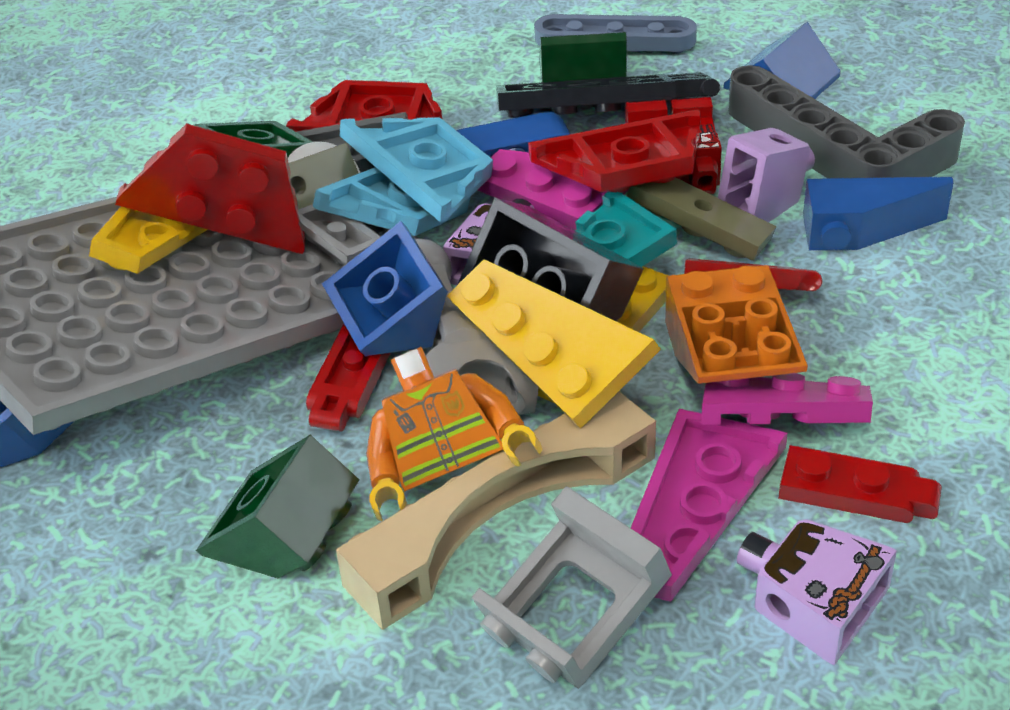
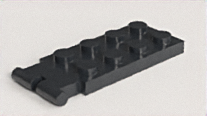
[496,72,720,118]

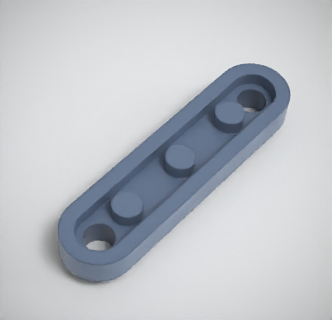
[534,14,697,53]

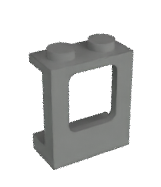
[472,486,672,689]

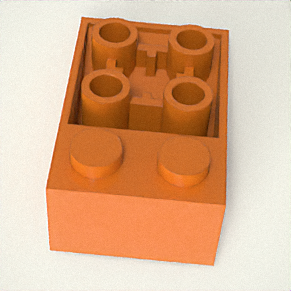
[665,265,808,384]

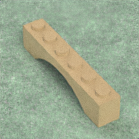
[336,391,656,630]

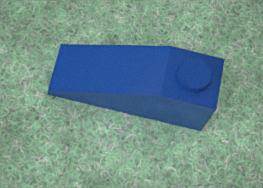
[803,177,954,251]

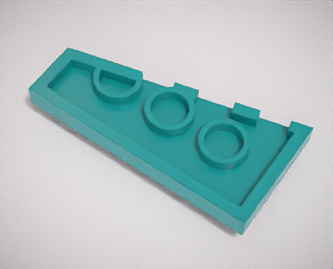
[575,192,678,267]

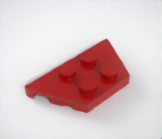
[286,80,443,132]
[528,110,701,192]
[115,123,306,254]

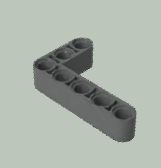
[728,65,965,178]

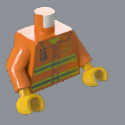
[366,347,542,521]

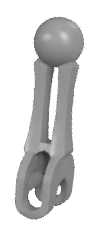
[415,239,538,415]

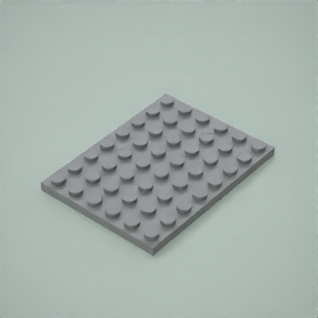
[0,197,346,435]

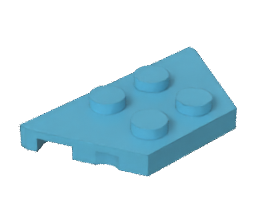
[340,118,493,222]
[313,167,471,236]

